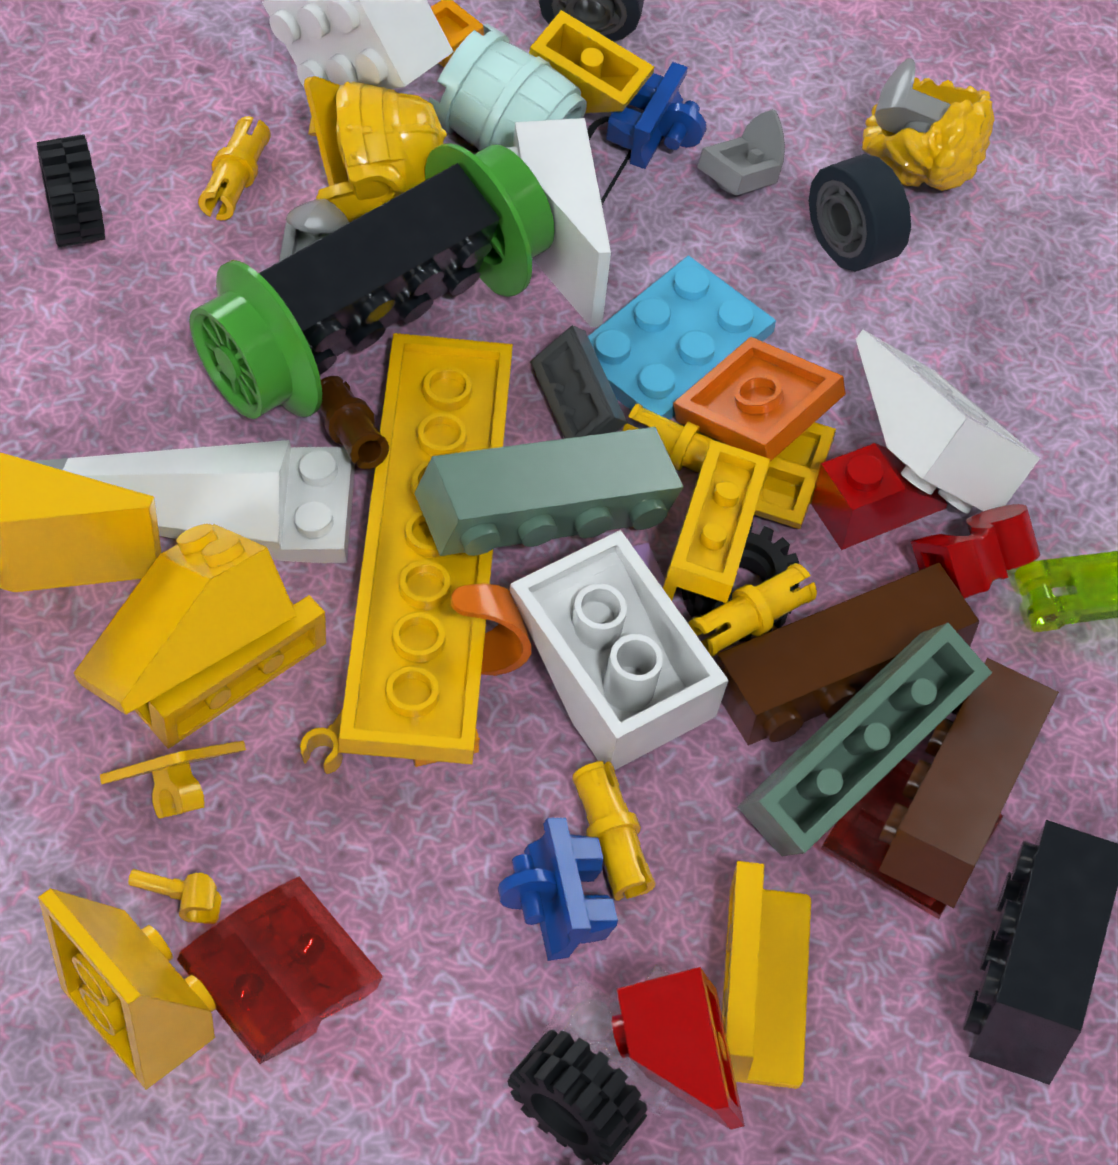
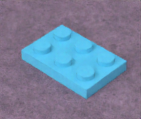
[588,255,776,419]

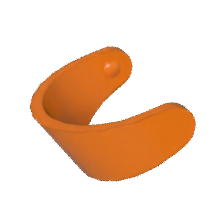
[451,584,532,676]

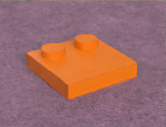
[673,337,846,462]

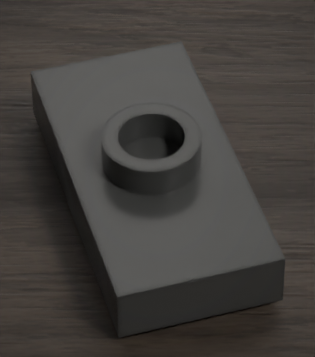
[530,325,628,439]

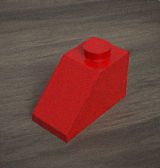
[811,443,948,550]
[612,967,745,1130]

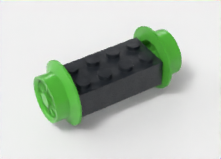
[189,143,555,419]

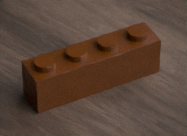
[716,563,980,746]
[879,658,1059,908]

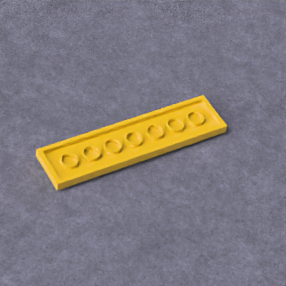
[339,333,513,765]

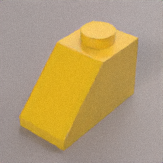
[529,10,654,113]

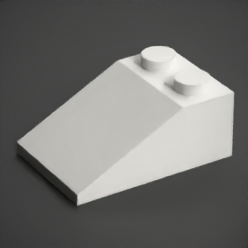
[506,118,611,327]
[856,329,1040,514]
[509,530,729,770]

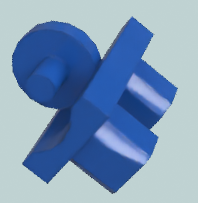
[606,62,707,169]
[498,818,618,961]

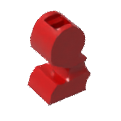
[911,504,1041,599]

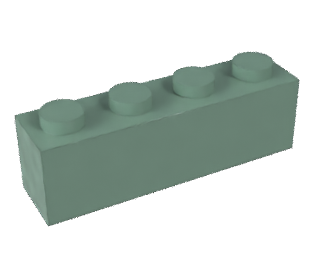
[414,427,684,556]
[737,623,992,857]

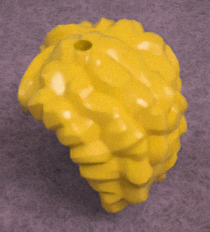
[862,77,995,191]

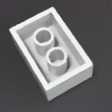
[262,0,454,89]

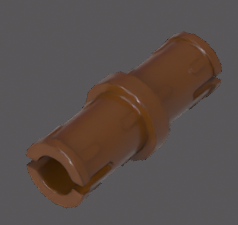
[320,376,389,469]

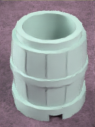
[429,23,587,151]

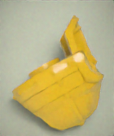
[316,81,447,223]

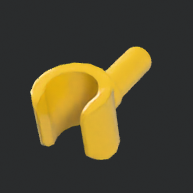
[300,708,343,774]
[128,869,222,924]

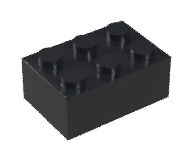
[963,820,1118,1085]

